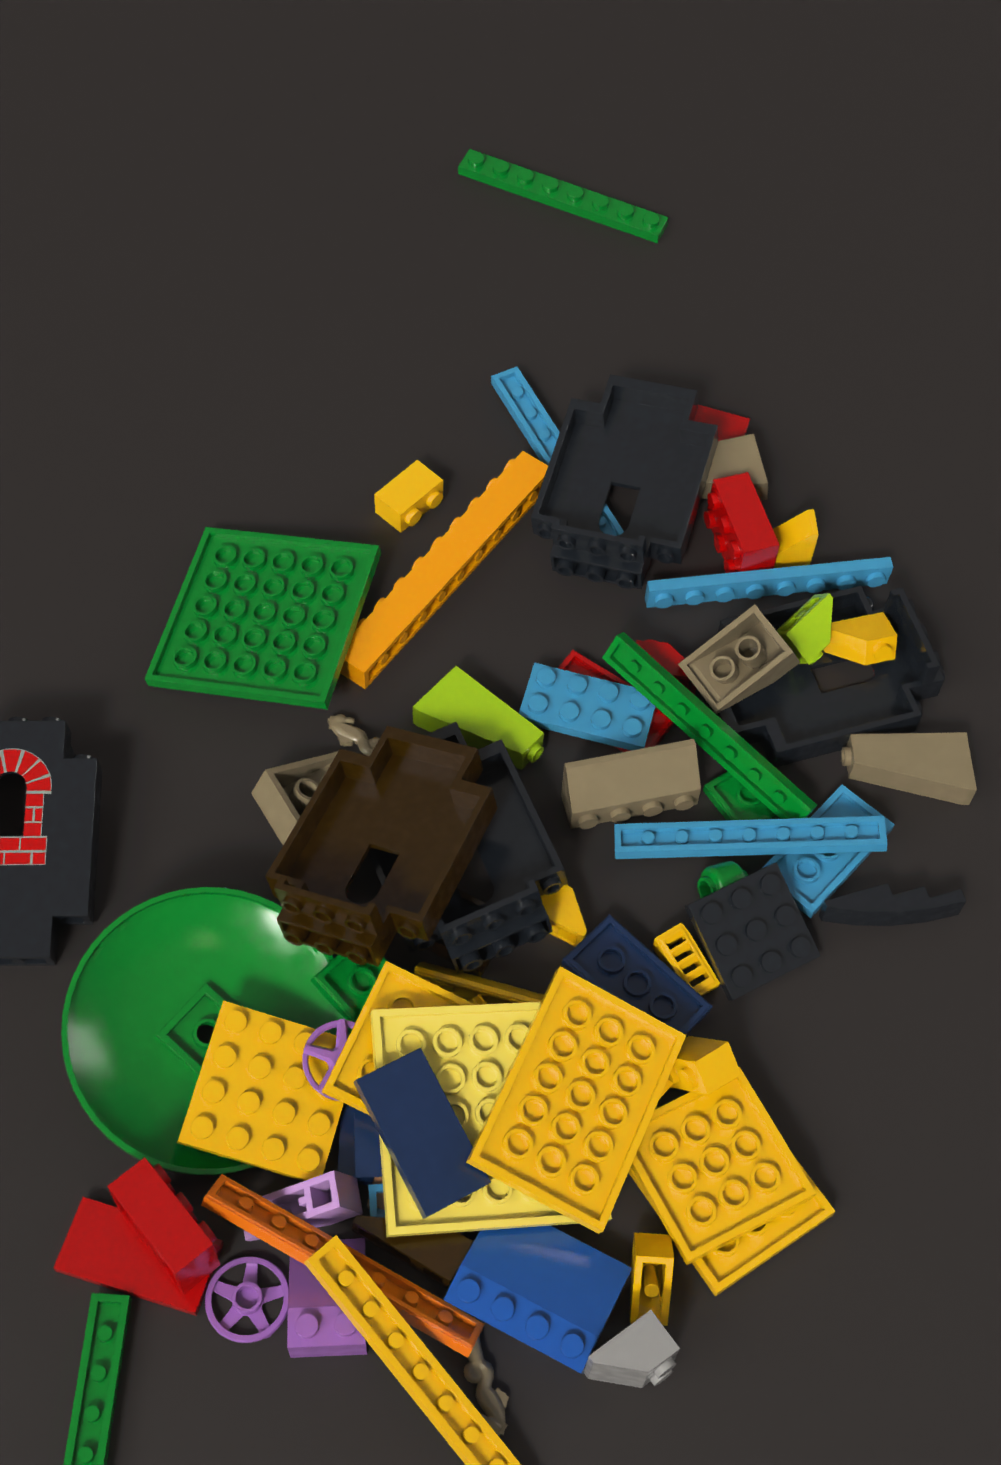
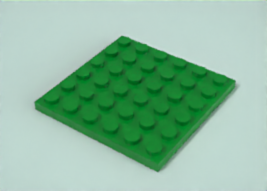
[145,527,381,710]

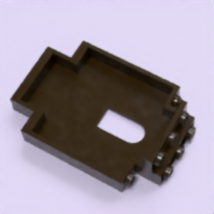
[265,726,498,967]

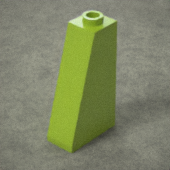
[413,666,544,770]

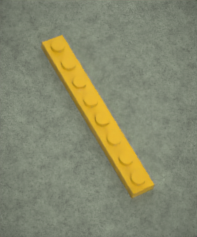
[304,1235,521,1465]

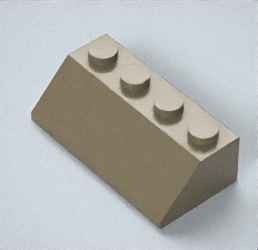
[561,739,701,829]

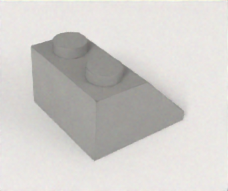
[584,1310,680,1388]

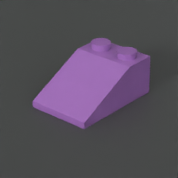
[287,1238,367,1358]

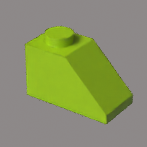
[776,593,833,665]

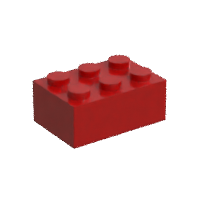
[704,472,780,573]
[107,1157,221,1294]

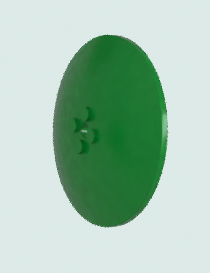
[61,887,352,1176]

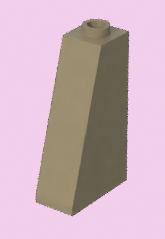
[701,434,768,501]
[841,732,977,805]

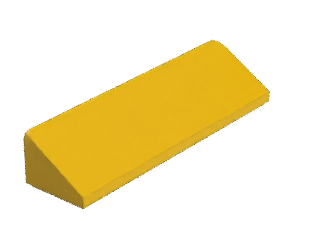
[414,962,544,1004]

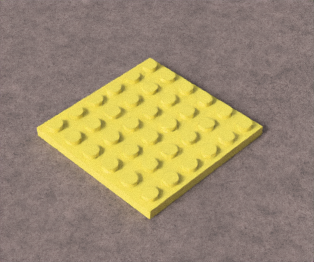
[370,1002,612,1237]

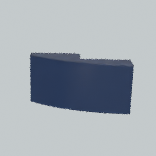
[354,1108,382,1178]

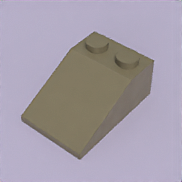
[678,604,800,714]
[251,751,338,845]

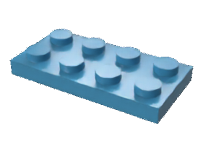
[519,663,656,750]
[763,784,895,918]

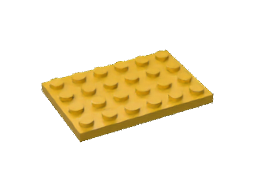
[466,966,686,1234]

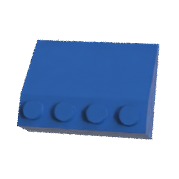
[443,1226,632,1374]

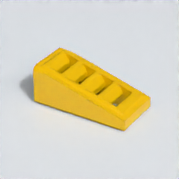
[652,923,720,996]

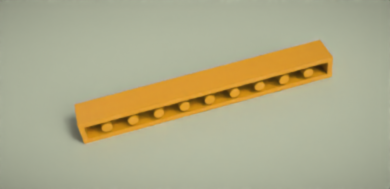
[340,451,548,689]

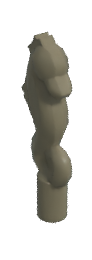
[327,714,380,756]
[464,1337,509,1436]

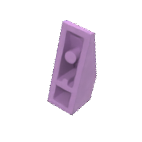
[244,1170,363,1241]

